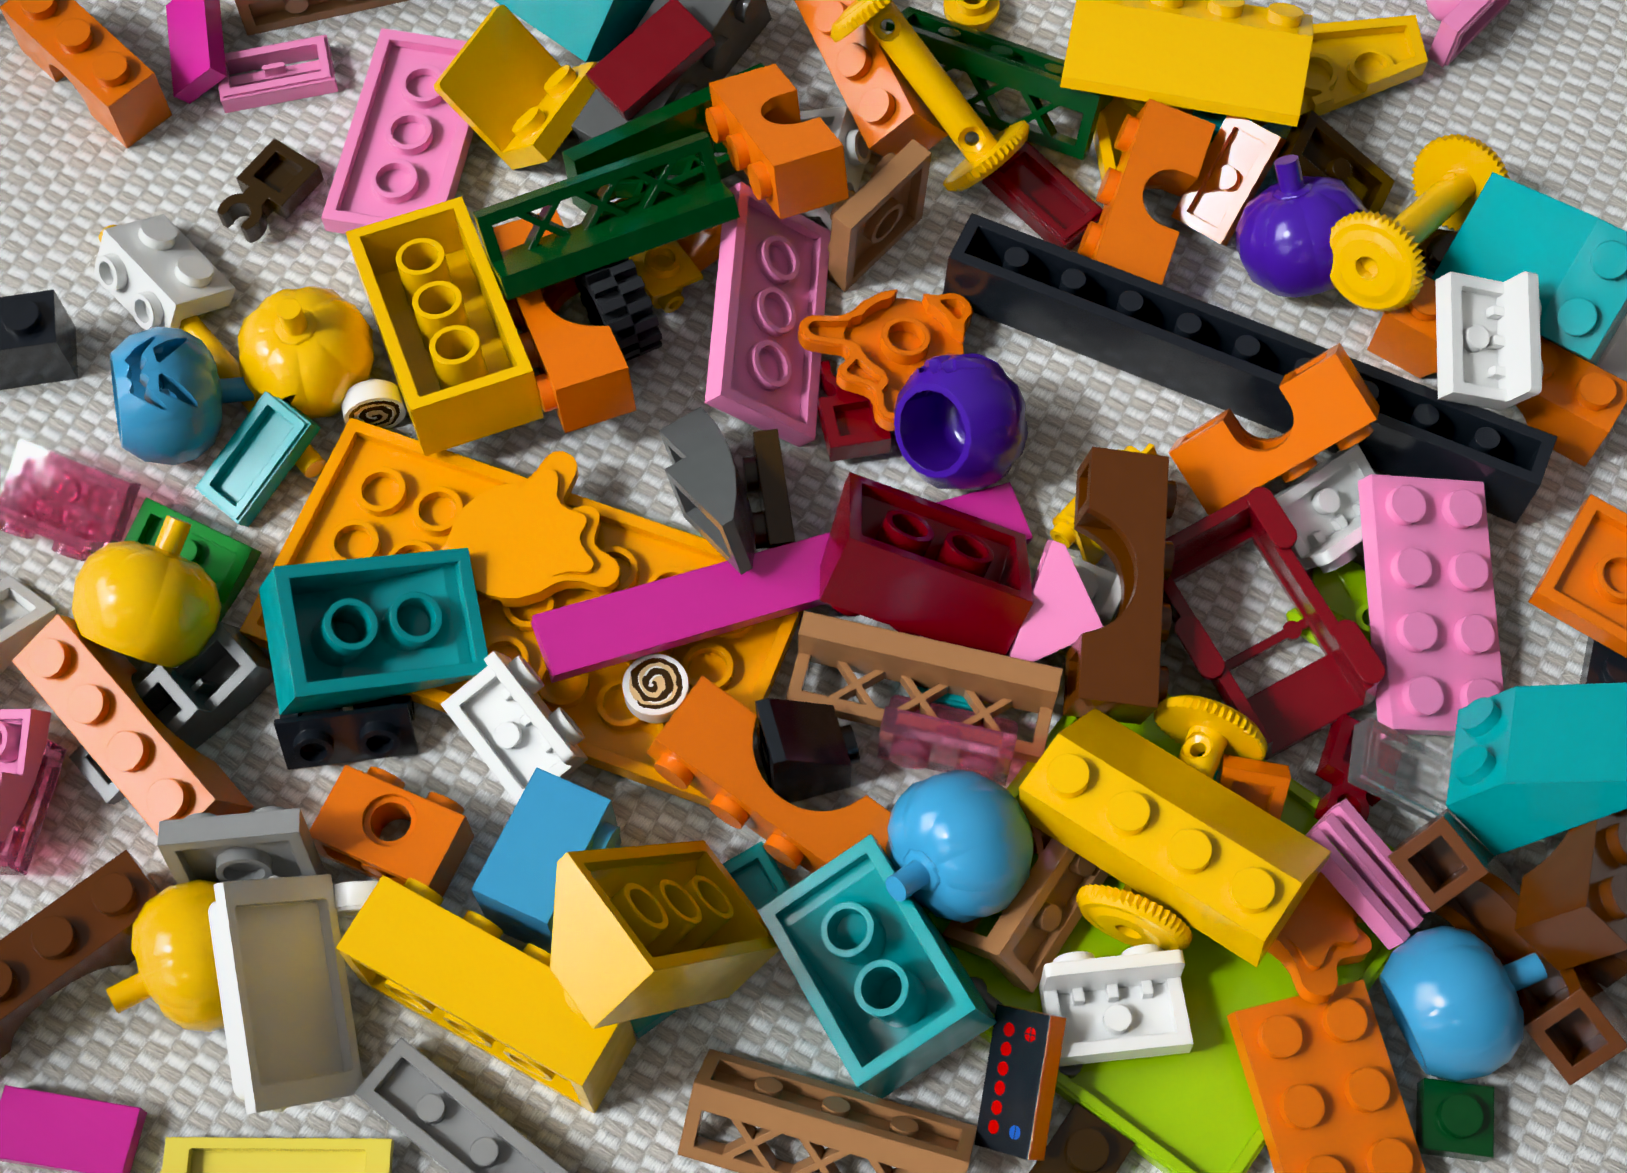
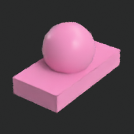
[1426,0,1511,67]

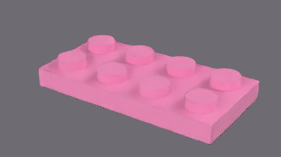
[321,28,474,234]
[705,181,831,447]
[1358,474,1504,736]

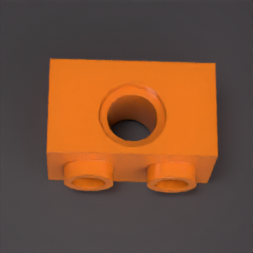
[309,765,474,897]

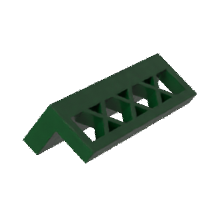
[885,6,1114,160]
[562,63,765,217]
[473,131,740,300]

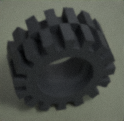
[575,257,662,362]

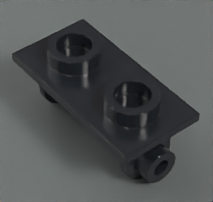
[274,695,418,770]

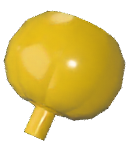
[237,286,374,419]
[72,515,221,668]
[106,879,224,1032]

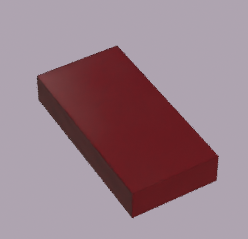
[586,0,716,122]
[982,141,1103,250]

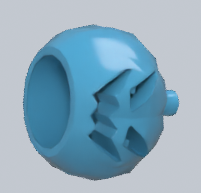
[110,327,254,465]
[885,769,1033,923]
[1379,926,1548,1082]

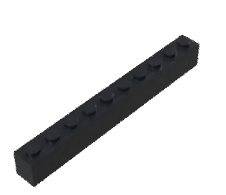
[943,213,1557,524]

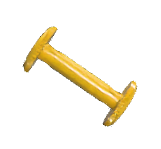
[830,0,1030,192]
[1329,134,1510,313]
[1076,695,1268,951]

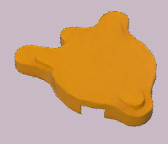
[440,451,621,607]

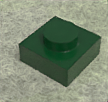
[1416,1078,1494,1162]

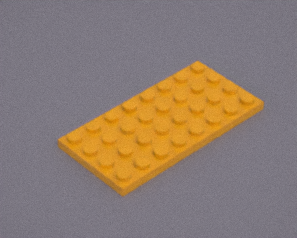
[239,418,804,808]

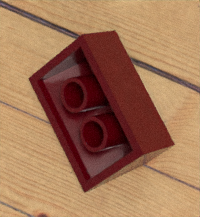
[819,472,1034,655]

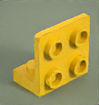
[434,5,597,170]

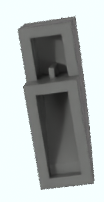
[659,407,755,575]
[69,621,274,805]

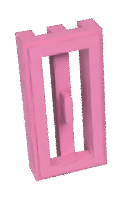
[218,35,338,113]
[1305,798,1431,950]

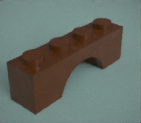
[1063,446,1177,725]
[1388,808,1627,1085]
[1514,809,1627,971]
[0,850,161,1059]

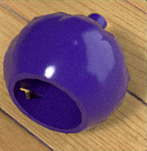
[1236,154,1368,298]
[893,353,1028,490]

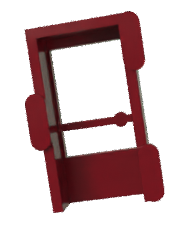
[1163,487,1385,760]

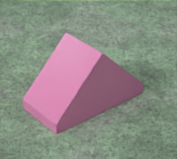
[1005,540,1103,662]

